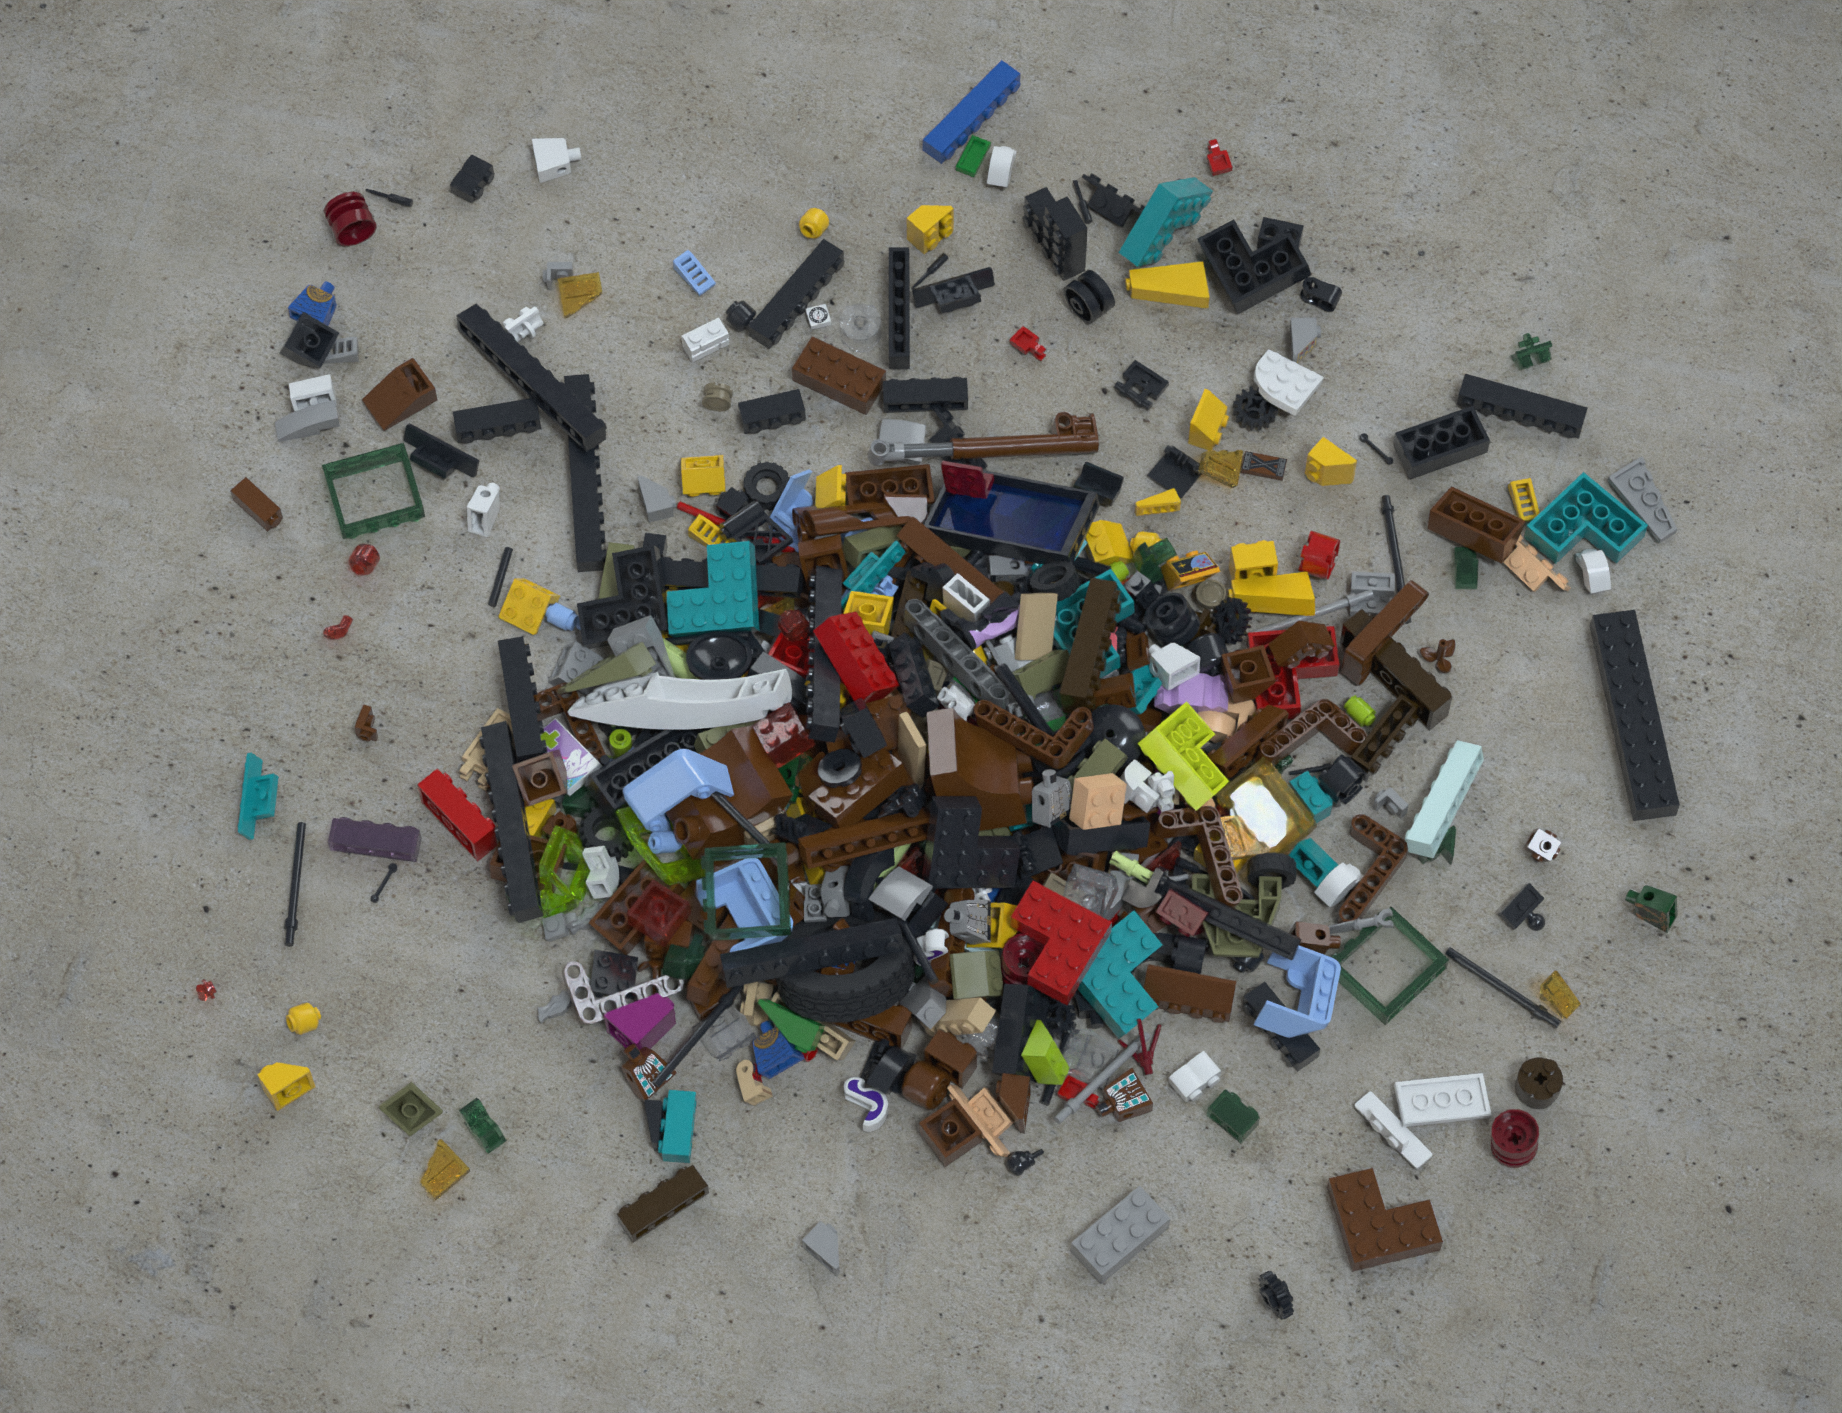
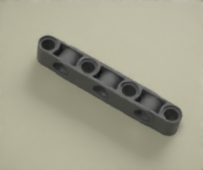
[903,599,1009,710]

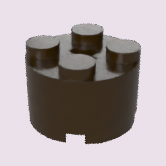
[1515,1057,1563,1109]

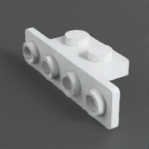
[1355,1091,1432,1169]

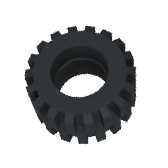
[579,806,635,863]

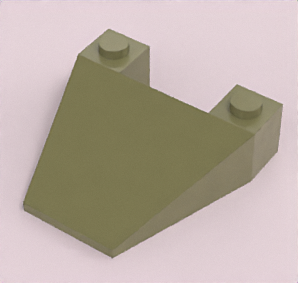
[556,642,656,694]
[1191,874,1281,958]

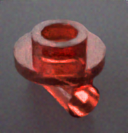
[196,979,217,1001]

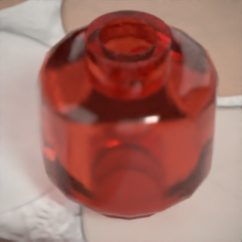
[348,544,380,575]
[778,610,809,642]

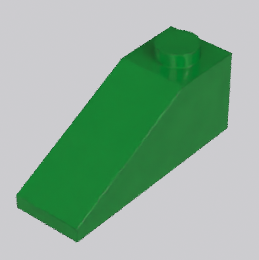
[758,998,825,1053]

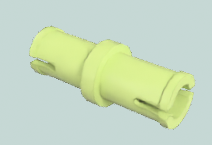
[1109,851,1154,885]

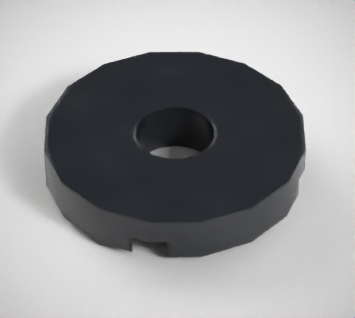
[818,749,862,788]

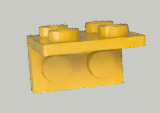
[499,578,560,635]

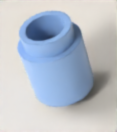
[545,603,579,631]
[648,831,682,854]

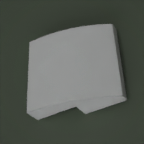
[877,419,926,465]
[1350,571,1395,618]
[869,866,933,921]

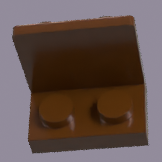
[1092,673,1137,711]

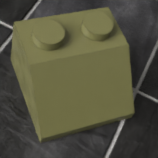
[949,951,1003,999]

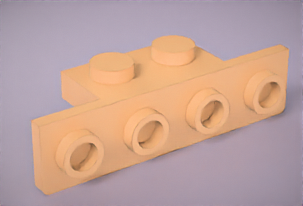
[1503,535,1571,592]
[947,1084,1014,1157]

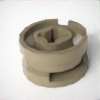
[702,382,733,412]
[1195,580,1226,614]

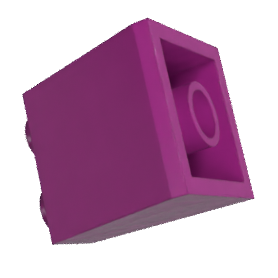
[604,993,676,1050]

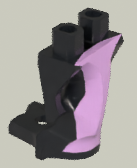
[940,591,1021,651]

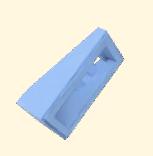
[673,250,716,296]

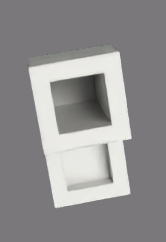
[987,146,1017,187]
[1576,549,1611,593]
[1120,759,1160,813]
[582,846,619,899]
[1314,863,1364,907]

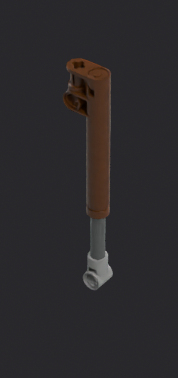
[867,412,1099,466]

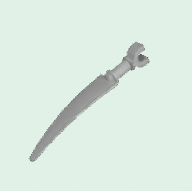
[1329,908,1394,934]

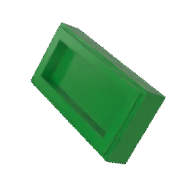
[956,135,991,178]

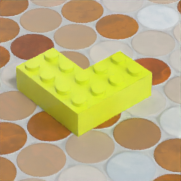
[1138,701,1229,810]

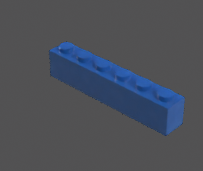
[923,60,1021,164]

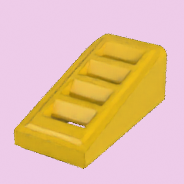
[1508,478,1540,522]
[1135,488,1181,516]
[688,514,734,547]

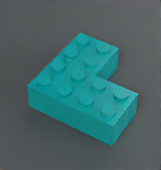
[1118,177,1213,267]
[1524,472,1648,564]
[667,541,759,637]
[1053,569,1135,678]
[1077,911,1162,1039]

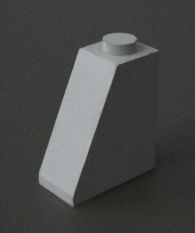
[899,975,946,1029]

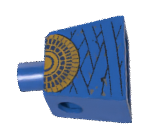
[288,281,337,326]
[753,1020,805,1079]

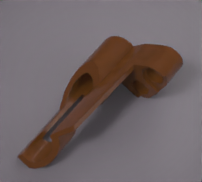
[792,502,911,542]

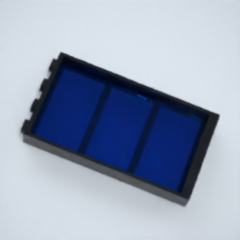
[923,470,1100,565]

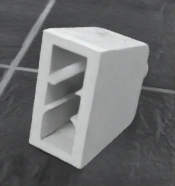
[532,138,581,183]
[467,483,500,537]
[1149,643,1200,691]

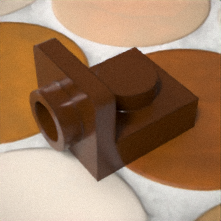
[355,704,378,741]

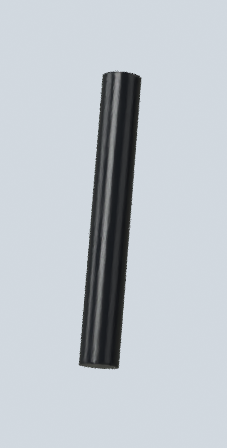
[488,547,513,607]

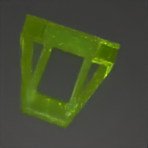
[616,807,706,885]
[539,826,590,919]

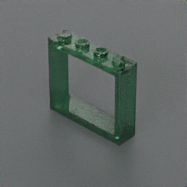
[322,443,425,539]
[701,842,791,941]
[1331,906,1449,1025]

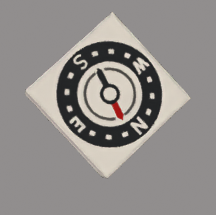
[806,304,831,330]

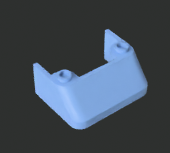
[768,469,873,553]
[623,749,734,832]
[1254,946,1341,1038]

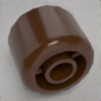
[902,1060,950,1110]

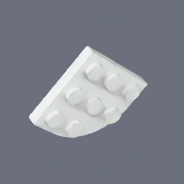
[1254,349,1324,416]

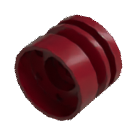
[323,191,377,246]
[1000,934,1045,986]
[1491,1109,1539,1168]

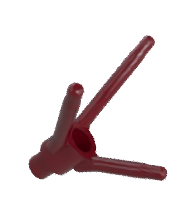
[1118,1018,1161,1076]

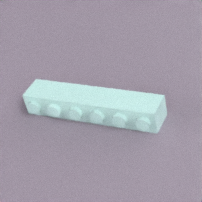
[1405,740,1484,858]

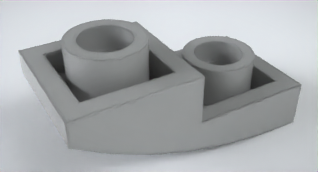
[804,884,827,923]

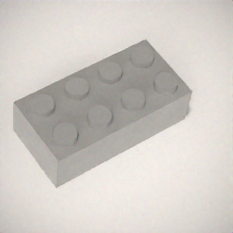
[1071,1186,1170,1284]

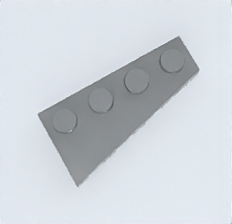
[1607,456,1677,543]

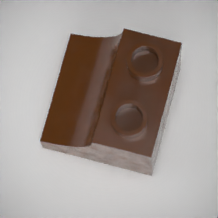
[927,708,1034,831]
[666,726,793,860]

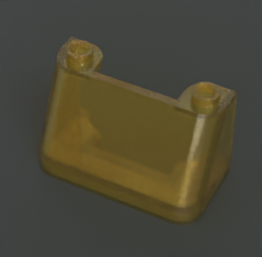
[1216,757,1317,854]

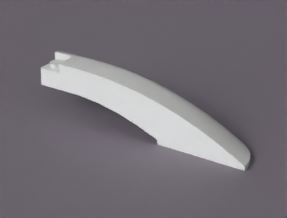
[568,669,792,729]

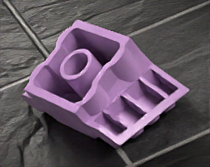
[1154,673,1228,716]

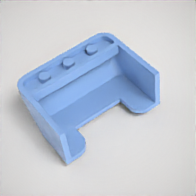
[696,857,793,952]

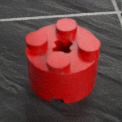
[1298,530,1341,580]

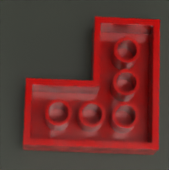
[1246,626,1339,719]
[1011,881,1112,1005]

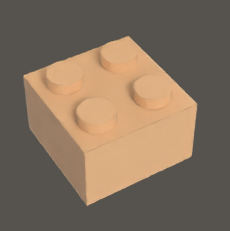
[1069,773,1127,830]

